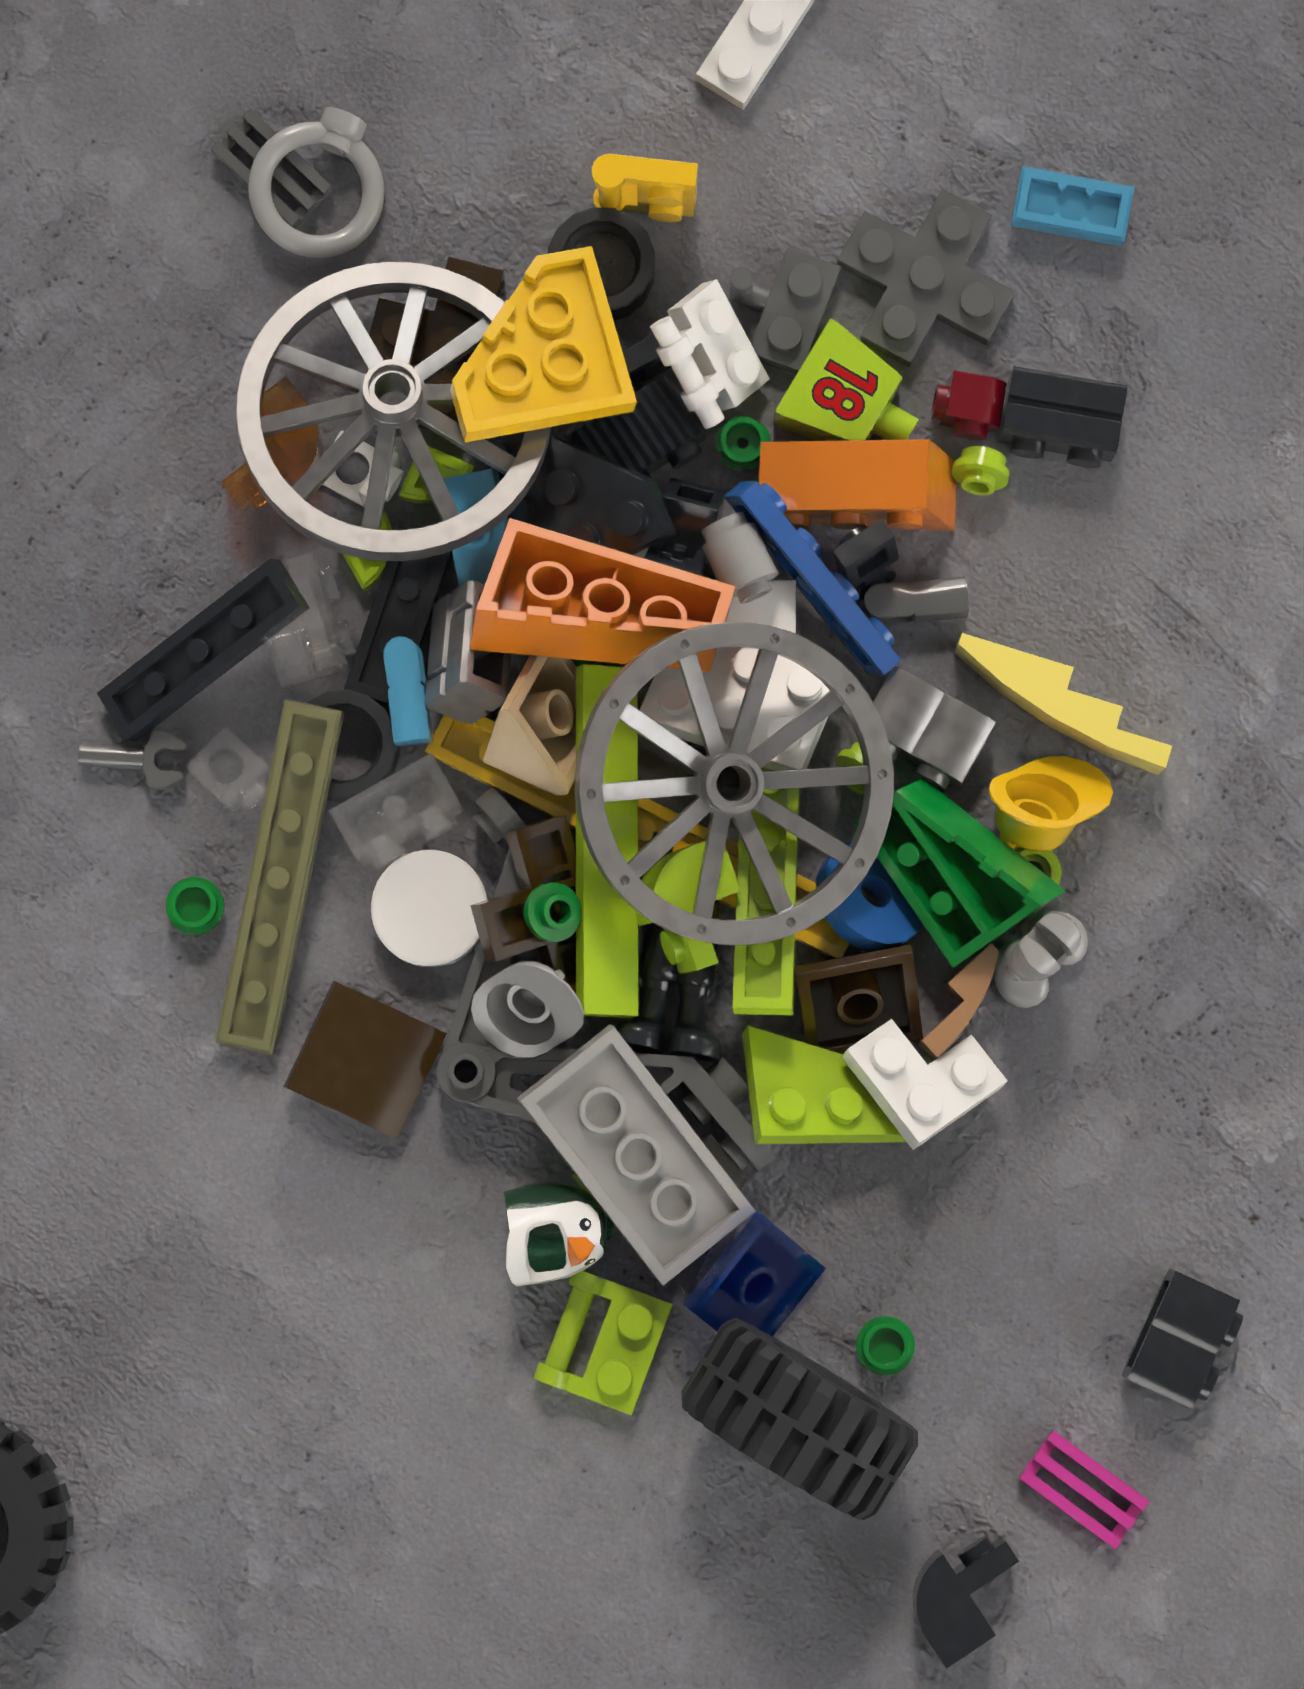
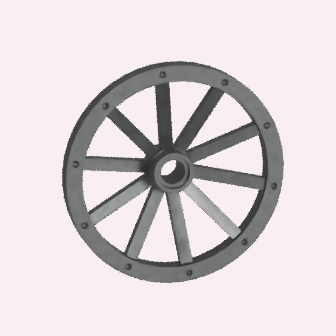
[236,262,551,561]
[575,622,894,945]

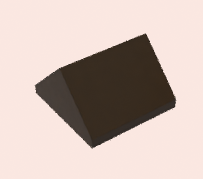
[794,945,923,1054]

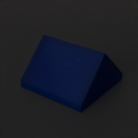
[682,1211,826,1336]

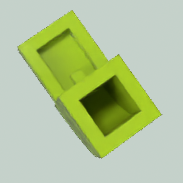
[636,840,741,974]

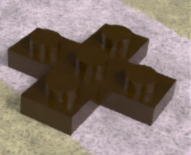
[369,257,505,431]
[470,815,576,994]

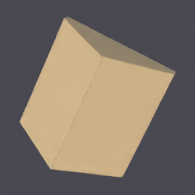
[483,655,576,796]

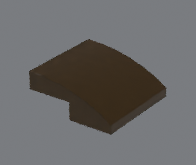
[283,981,447,1139]

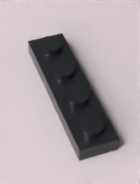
[97,559,310,741]

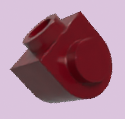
[931,370,1007,440]

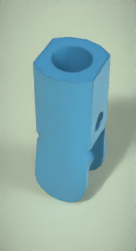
[383,636,433,746]

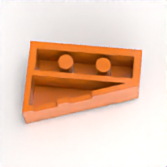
[759,439,957,531]

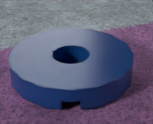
[816,842,922,951]

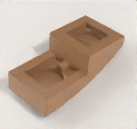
[918,944,999,1060]

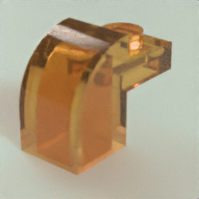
[221,377,323,510]

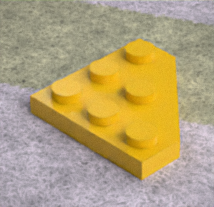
[450,246,637,443]

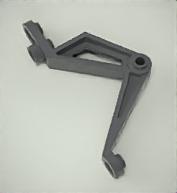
[436,787,776,1172]

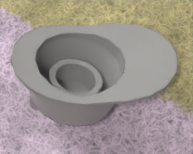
[471,961,584,1057]

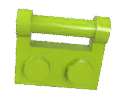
[533,1270,673,1416]

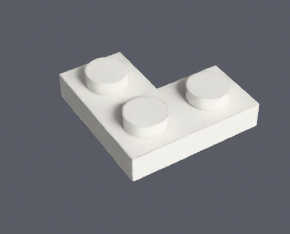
[842,1019,1007,1150]

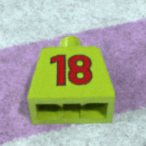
[773,318,919,441]

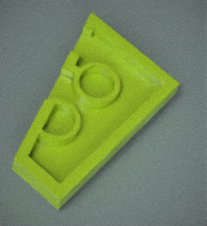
[742,1026,906,1144]

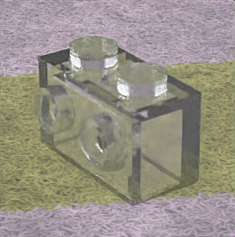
[329,753,463,870]

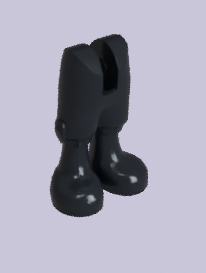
[615,900,721,1061]

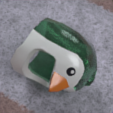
[504,1182,613,1286]

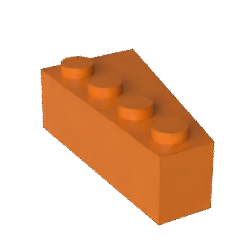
[469,518,736,672]

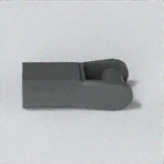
[862,576,969,626]

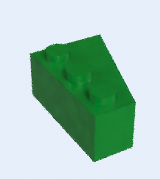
[853,778,1066,967]

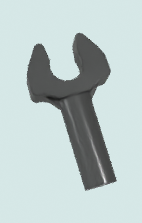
[78,730,189,790]

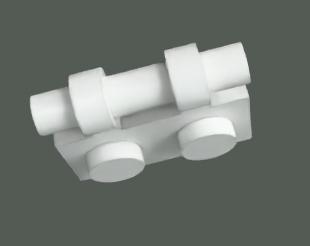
[650,279,770,429]

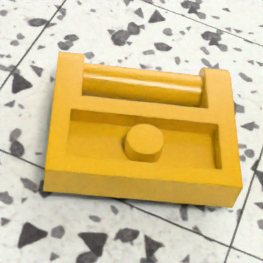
[592,154,698,223]

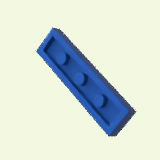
[724,481,901,675]

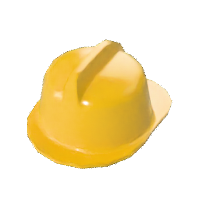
[988,756,1113,852]

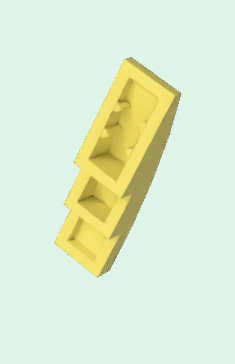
[954,633,1172,775]

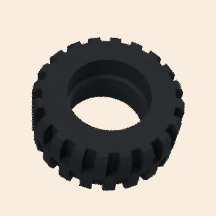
[681,1318,918,1520]
[0,1421,73,1634]

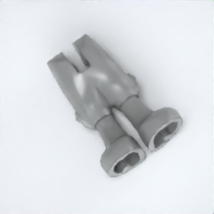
[993,911,1088,1008]

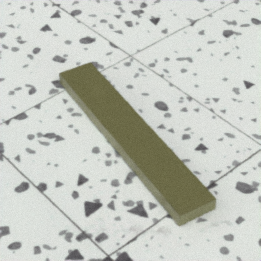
[216,699,345,1055]

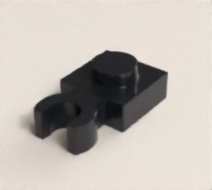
[833,519,899,600]

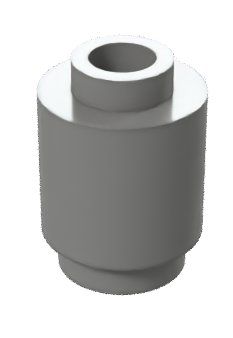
[701,512,778,604]

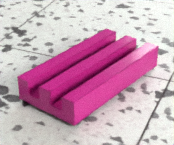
[1018,1430,1150,1550]

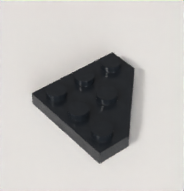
[470,432,676,555]

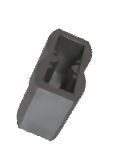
[873,666,996,790]

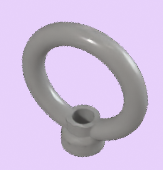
[248,107,385,258]

